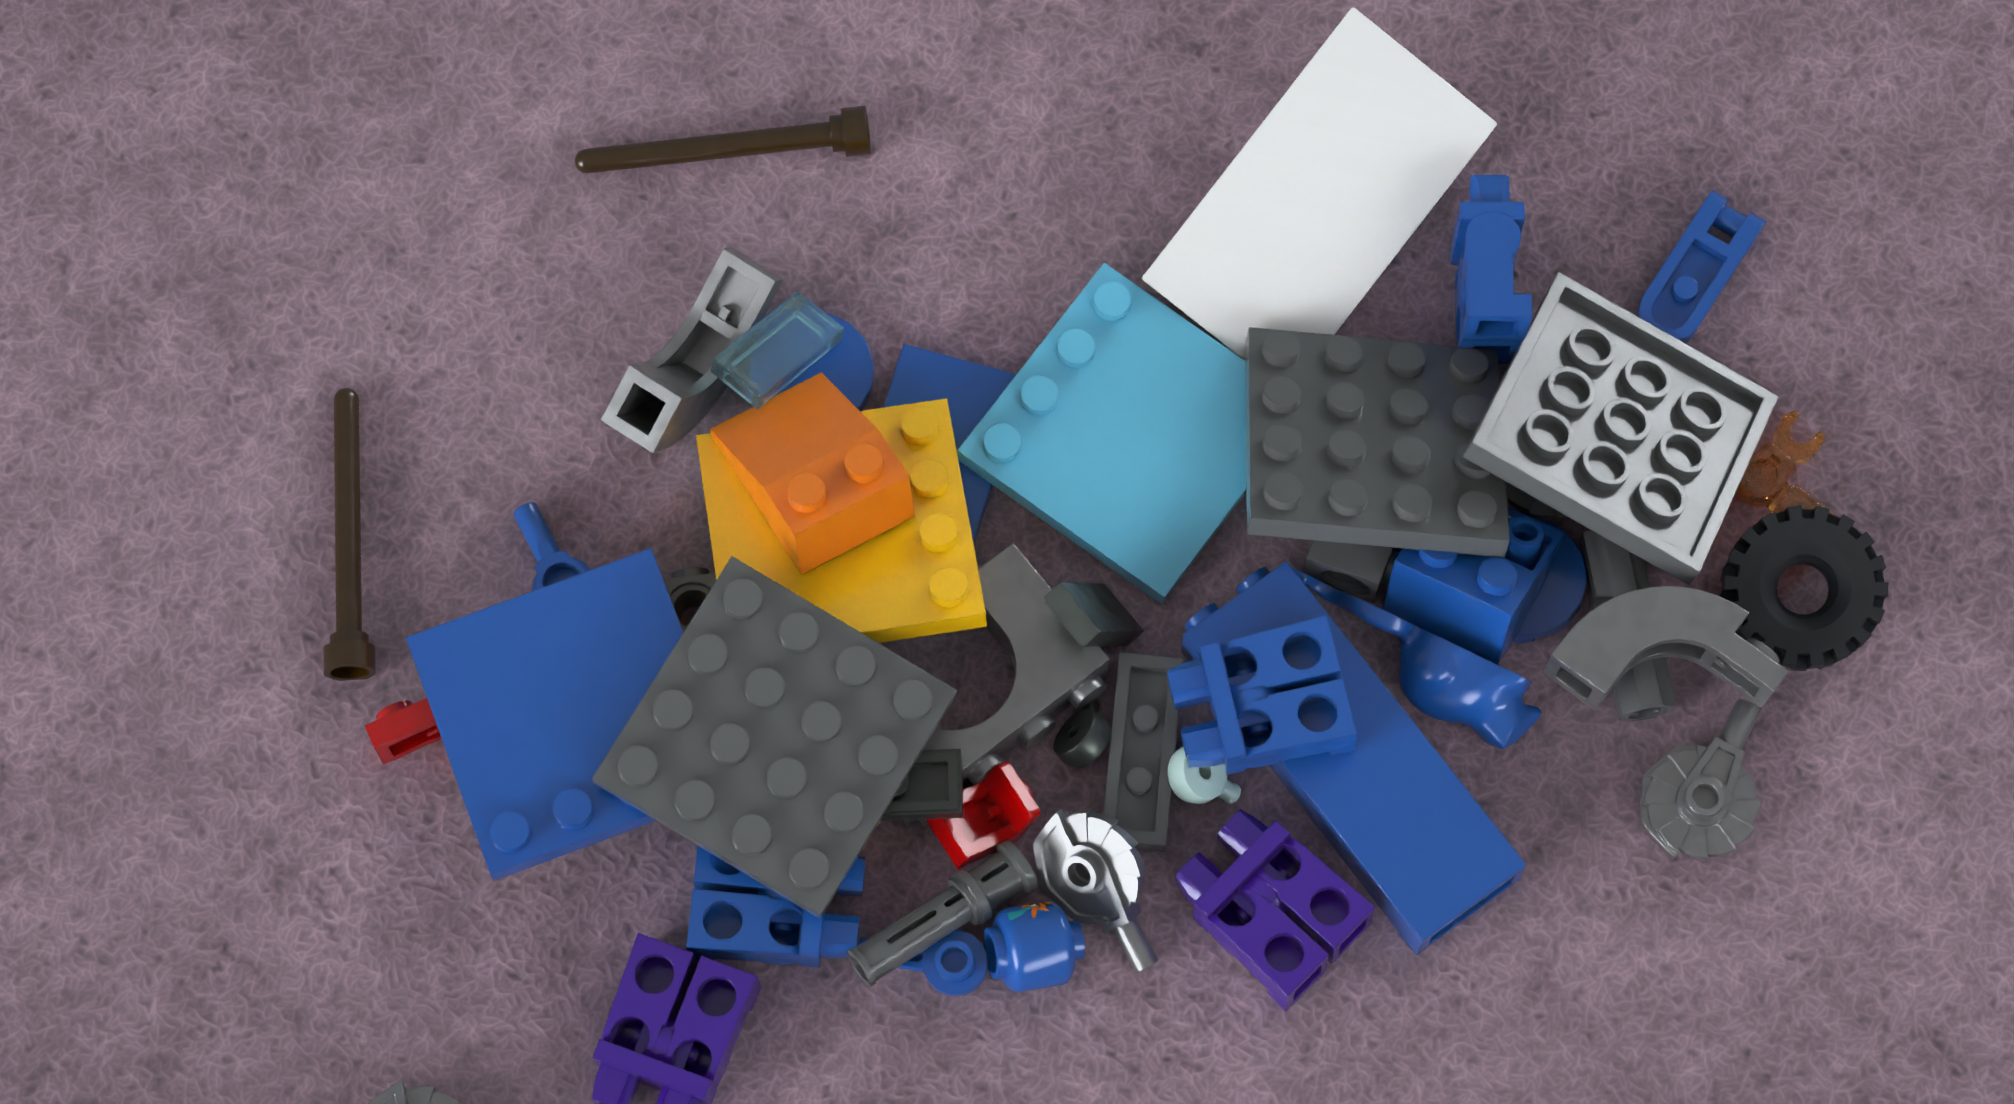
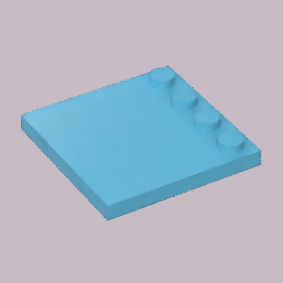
[957,263,1246,605]

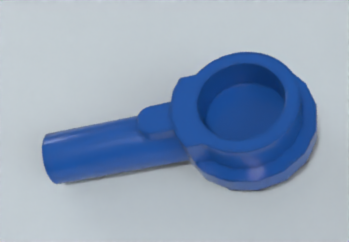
[513,502,591,591]
[858,930,988,996]

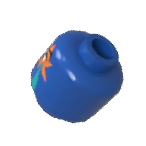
[983,901,1085,992]

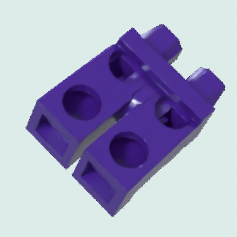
[1175,809,1375,1012]
[592,933,762,1104]

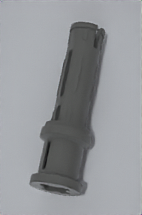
[847,840,1038,987]

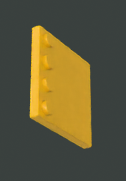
[696,398,987,643]

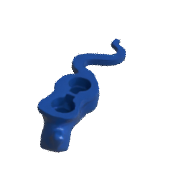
[1291,567,1542,749]

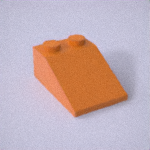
[710,372,915,575]

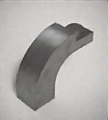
[601,247,784,453]
[1542,586,1789,711]

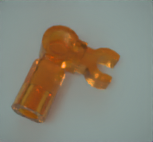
[1735,410,1839,517]

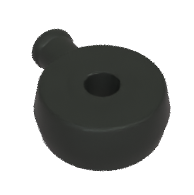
[1053,699,1111,769]

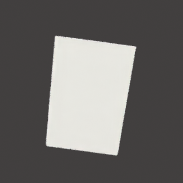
[1142,7,1497,360]

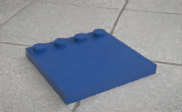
[405,548,683,881]

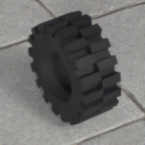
[1720,505,1889,671]

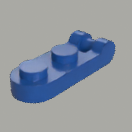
[1636,190,1767,344]

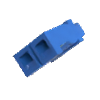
[1450,175,1532,364]
[1167,615,1357,775]
[686,846,866,968]

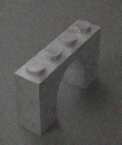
[898,543,1110,830]

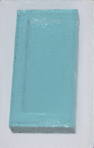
[711,291,844,410]

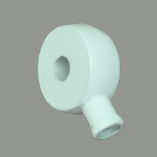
[1168,747,1241,804]

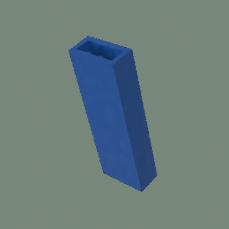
[1181,561,1526,955]

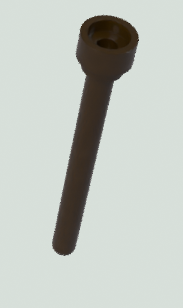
[575,105,871,173]
[323,388,376,681]

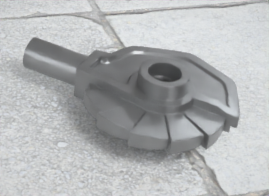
[1640,699,1761,861]
[1033,808,1158,972]

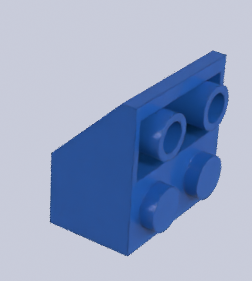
[1383,506,1564,665]

